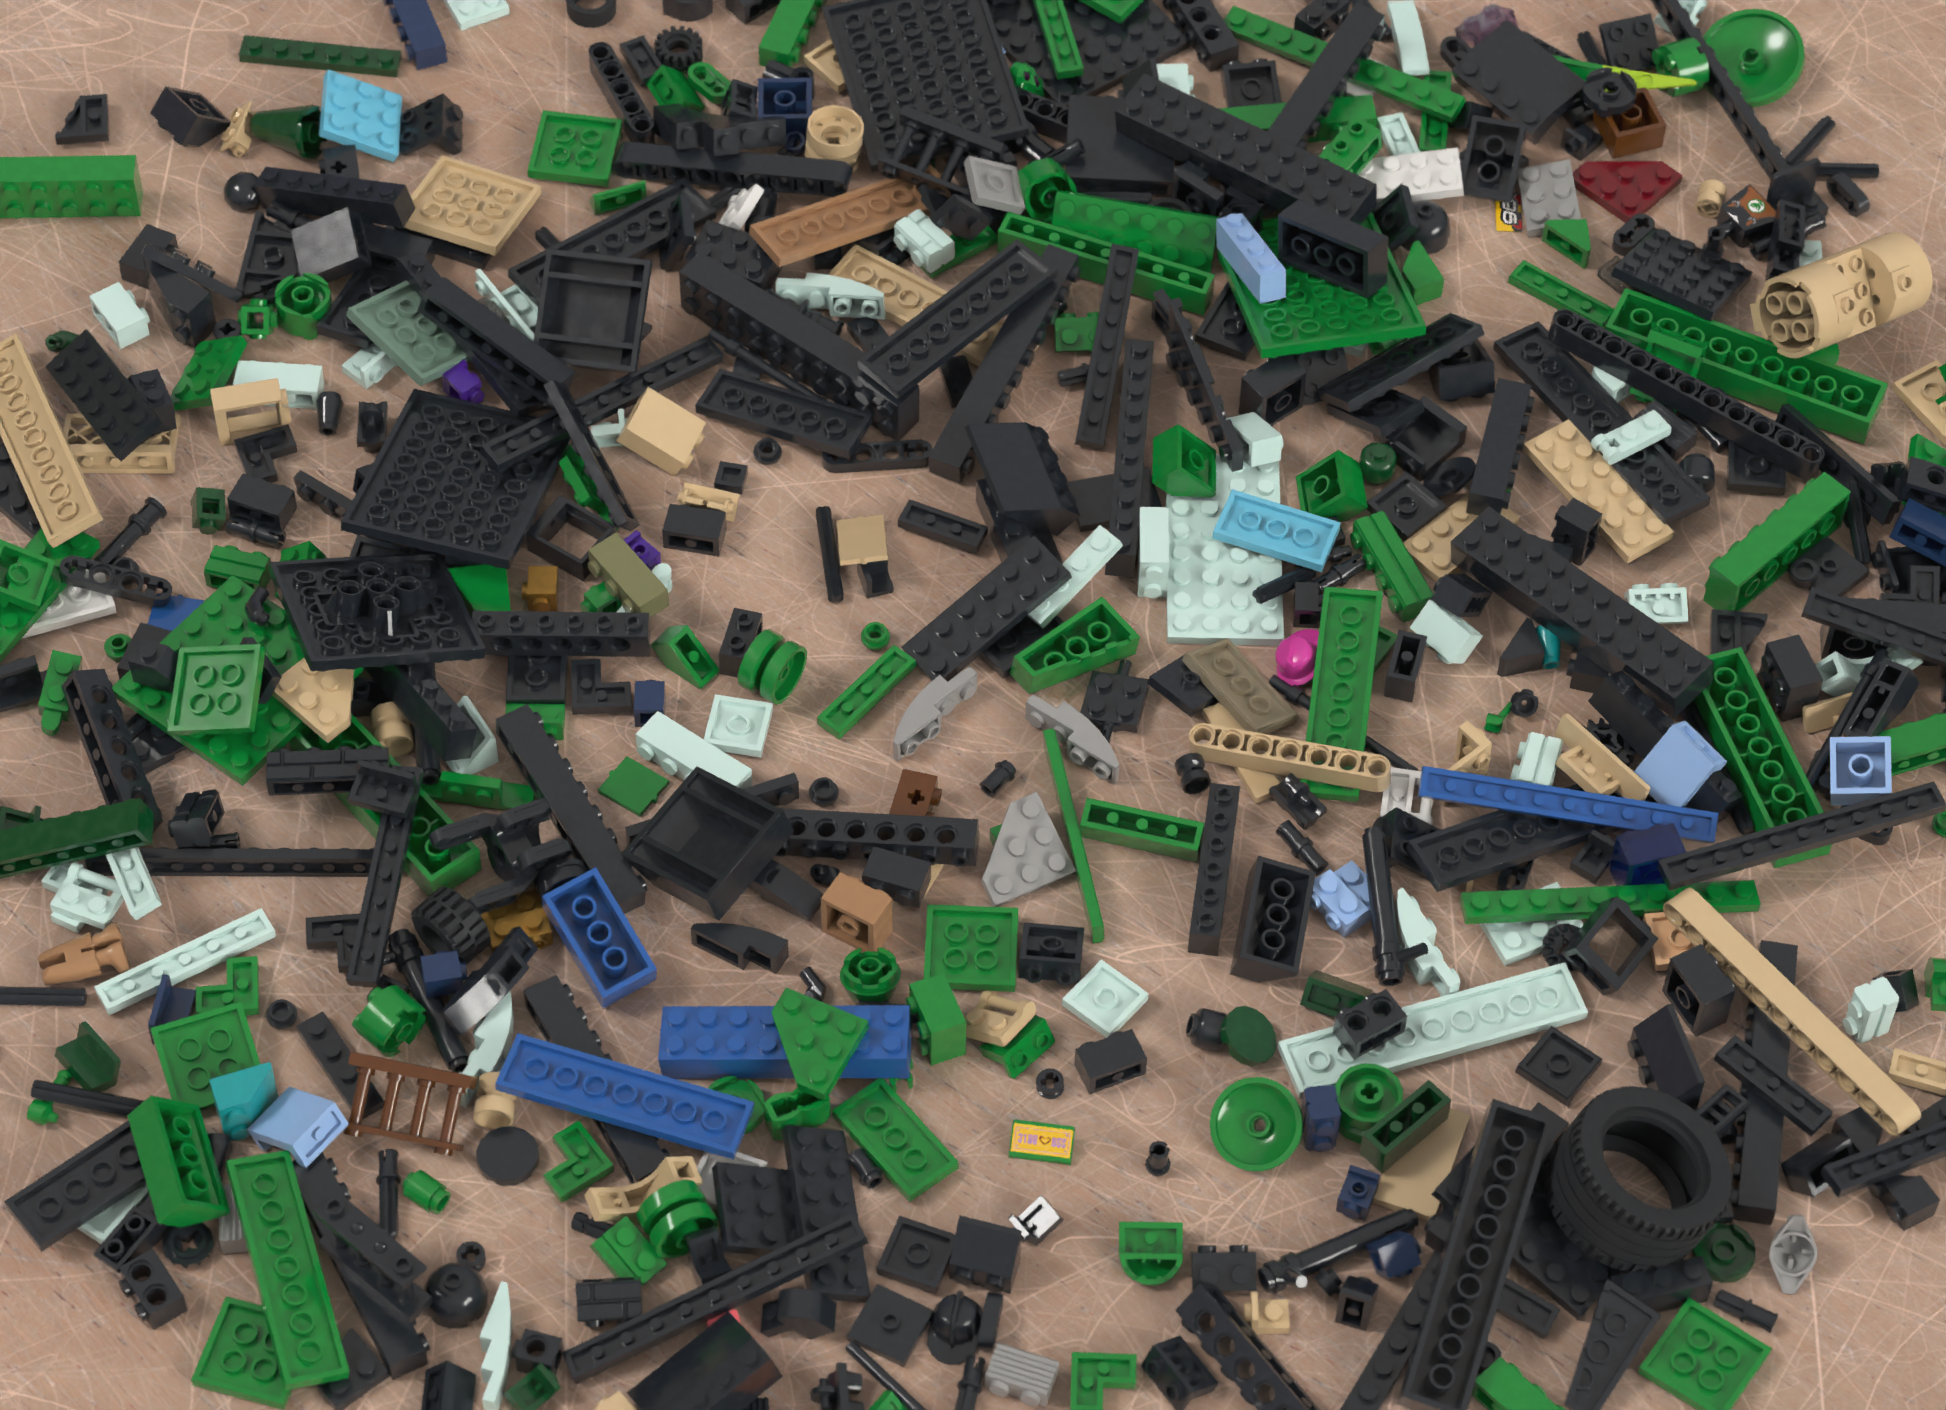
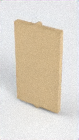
[836,515,888,566]

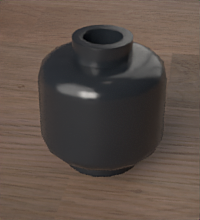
[1678,453,1715,493]
[1186,1008,1227,1051]

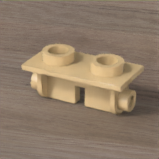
[220,101,257,157]
[677,482,740,522]

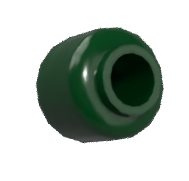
[1359,442,1397,484]

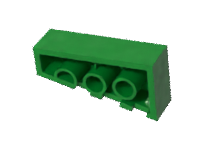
[1010,597,1140,694]

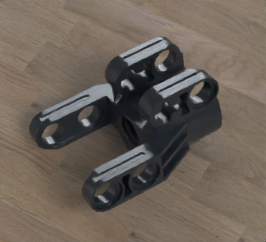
[428,798,573,915]

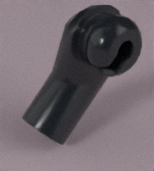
[810,864,840,887]

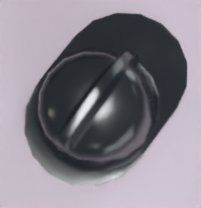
[928,1290,983,1365]

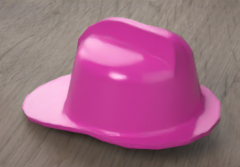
[1275,629,1319,686]

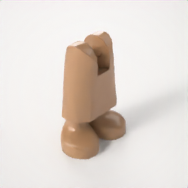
[38,922,131,986]

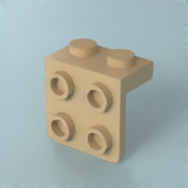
[1440,720,1492,806]

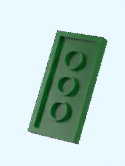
[832,1078,959,1202]

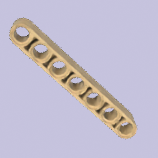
[1189,723,1391,792]

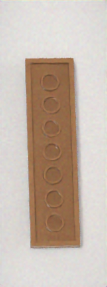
[749,165,941,267]

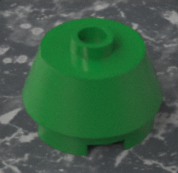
[840,947,901,1003]

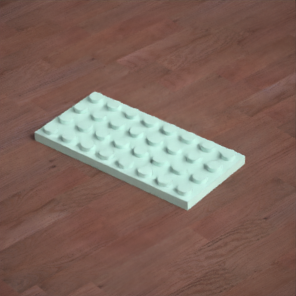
[1166,454,1284,646]

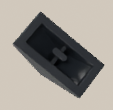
[1497,618,1545,677]

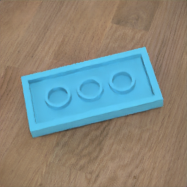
[1213,489,1341,572]

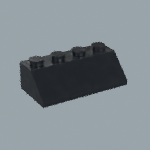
[976,478,1063,564]
[1230,856,1316,983]

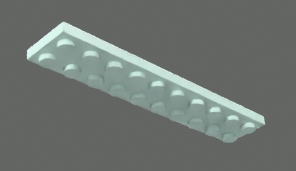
[1278,962,1588,1099]

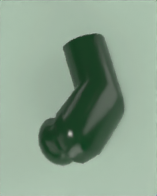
[45,330,79,352]

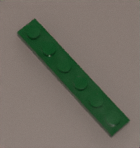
[239,35,402,78]

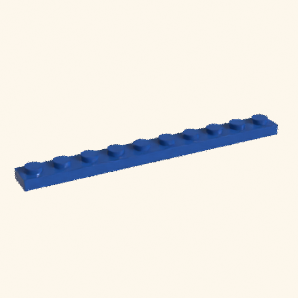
[1418,766,1718,844]

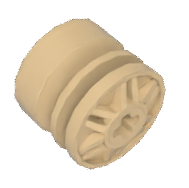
[805,105,864,172]

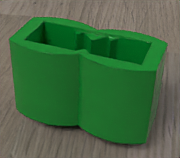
[764,1088,830,1140]

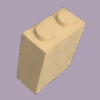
[616,387,706,476]

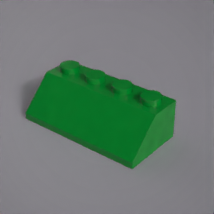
[127,1095,230,1228]

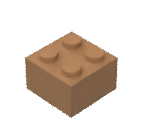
[821,872,892,952]

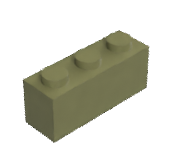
[588,532,669,618]

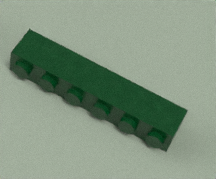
[0,798,154,879]

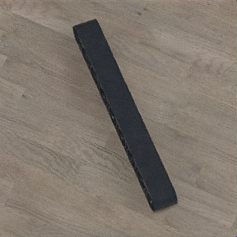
[613,142,853,197]

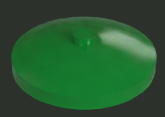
[1703,9,1805,107]

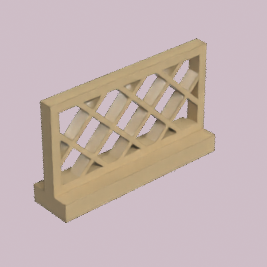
[63,414,181,474]

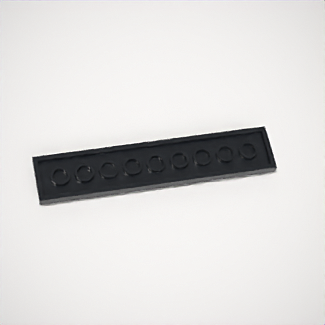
[1493,321,1710,525]

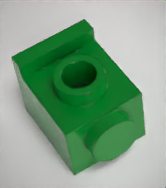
[580,581,622,612]

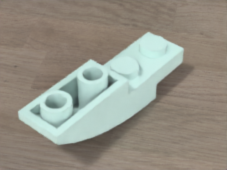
[776,273,886,319]
[1395,888,1460,996]
[459,990,514,1108]

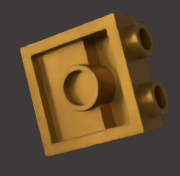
[481,890,553,954]

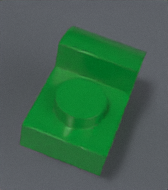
[1924,957,1946,1012]

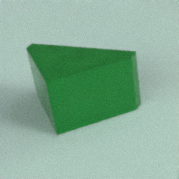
[1542,219,1591,269]

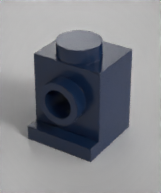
[1336,1165,1380,1221]

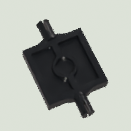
[1080,659,1150,743]

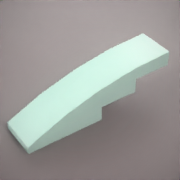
[1387,0,1430,75]
[480,1281,513,1410]

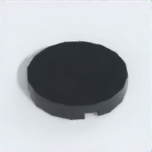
[476,1126,539,1186]

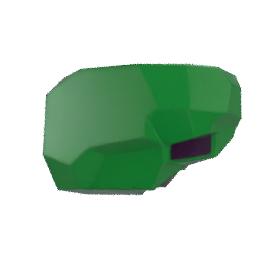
[1010,62,1044,97]

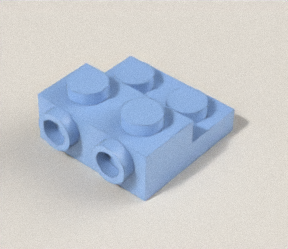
[1310,860,1371,938]

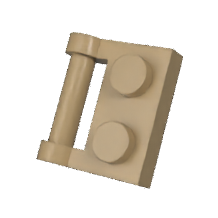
[965,991,1036,1047]

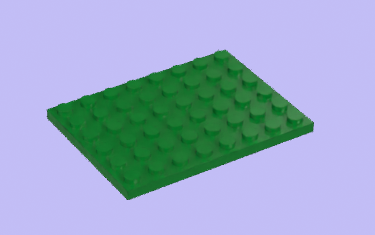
[1215,212,1426,359]

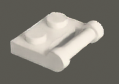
[719,184,764,230]
[1380,767,1434,825]

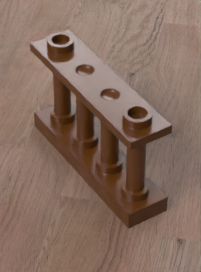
[343,1052,478,1156]

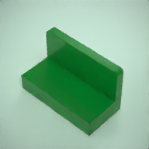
[646,65,705,111]

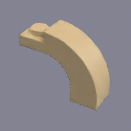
[584,1156,702,1225]

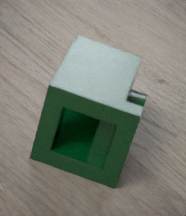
[191,487,225,535]

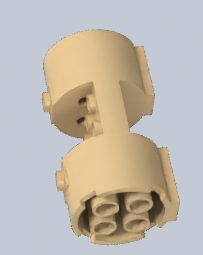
[1750,232,1932,358]

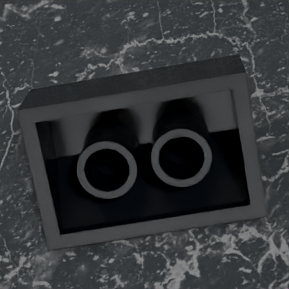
[1627,1004,1705,1109]

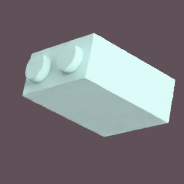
[1137,507,1169,598]

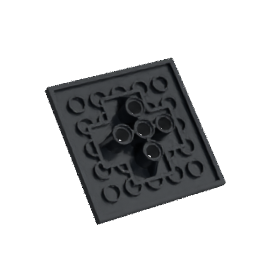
[269,552,486,672]

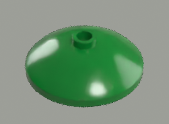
[1210,1077,1303,1172]

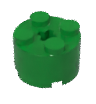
[1652,37,1709,98]
[1018,158,1077,223]
[275,273,332,340]
[352,985,426,1057]

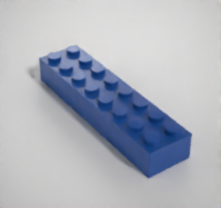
[658,1005,913,1079]

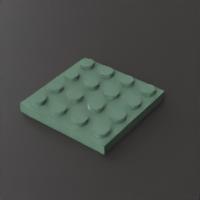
[346,280,471,387]

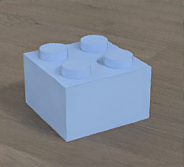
[1830,736,1892,805]

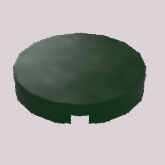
[1220,1006,1277,1067]
[1691,1222,1756,1283]

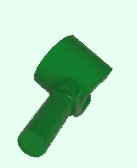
[1484,702,1512,733]

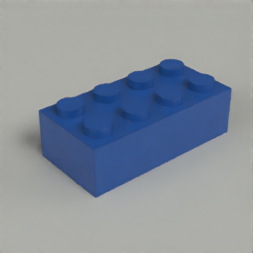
[542,867,657,1009]

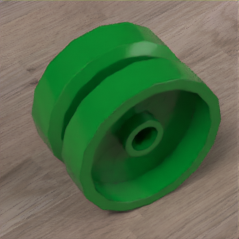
[738,629,807,705]
[1335,1063,1403,1144]
[637,1180,719,1259]

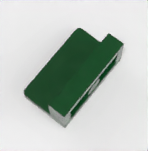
[1300,970,1373,1017]
[55,1021,121,1092]

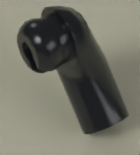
[245,586,270,627]
[799,967,826,1002]

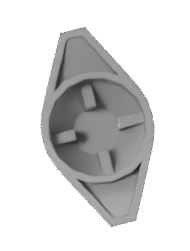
[1769,1215,1817,1294]

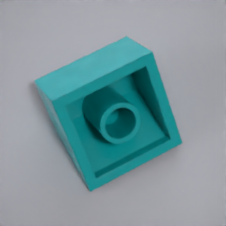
[209,1062,278,1141]

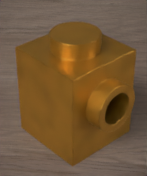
[522,566,559,612]

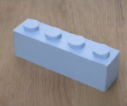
[1216,213,1286,304]

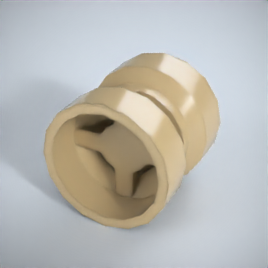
[1695,179,1727,218]

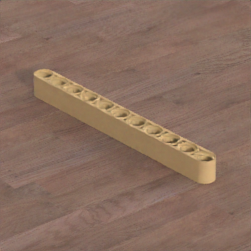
[1663,887,1921,1136]

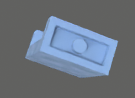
[1634,721,1727,808]
[247,1086,349,1168]

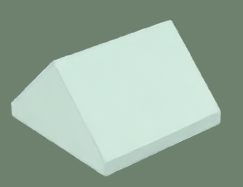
[446,696,499,775]

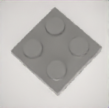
[964,156,1025,215]

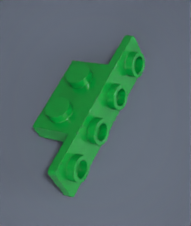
[559,445,620,531]
[421,771,535,810]

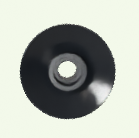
[1423,457,1476,497]

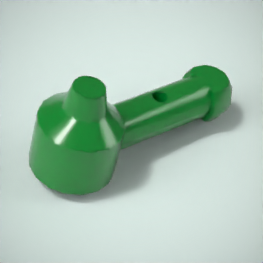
[27,1069,72,1126]

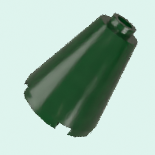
[250,105,327,160]

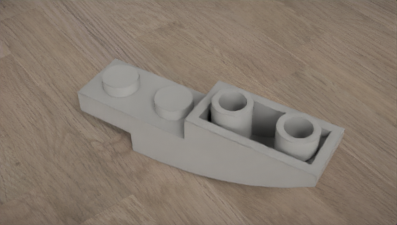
[893,666,977,762]
[1025,695,1119,785]

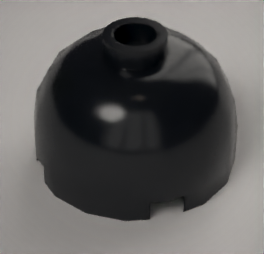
[1401,200,1450,255]
[424,1263,488,1329]

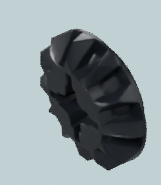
[1542,923,1589,972]
[162,1222,214,1269]

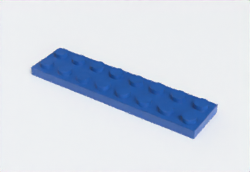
[495,1033,754,1160]

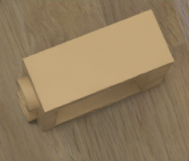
[210,378,292,446]

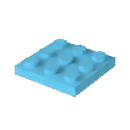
[319,69,402,162]

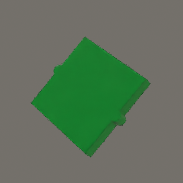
[598,756,669,817]

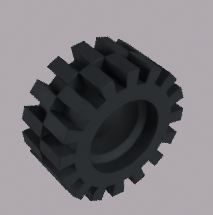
[655,26,703,74]

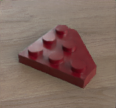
[1572,161,1683,223]

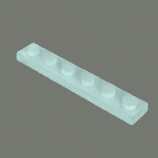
[94,908,276,1015]

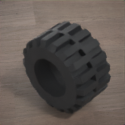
[411,886,491,965]

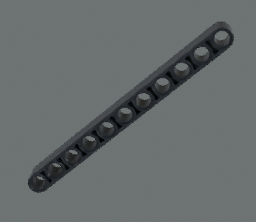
[1548,309,1825,480]

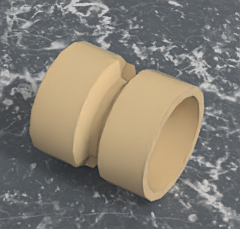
[370,702,414,758]
[473,1072,517,1130]

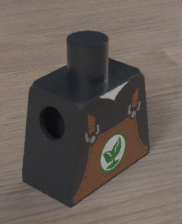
[1716,184,1776,248]

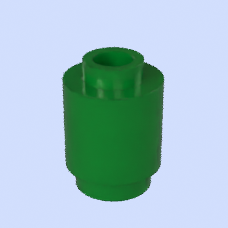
[402,1170,451,1214]

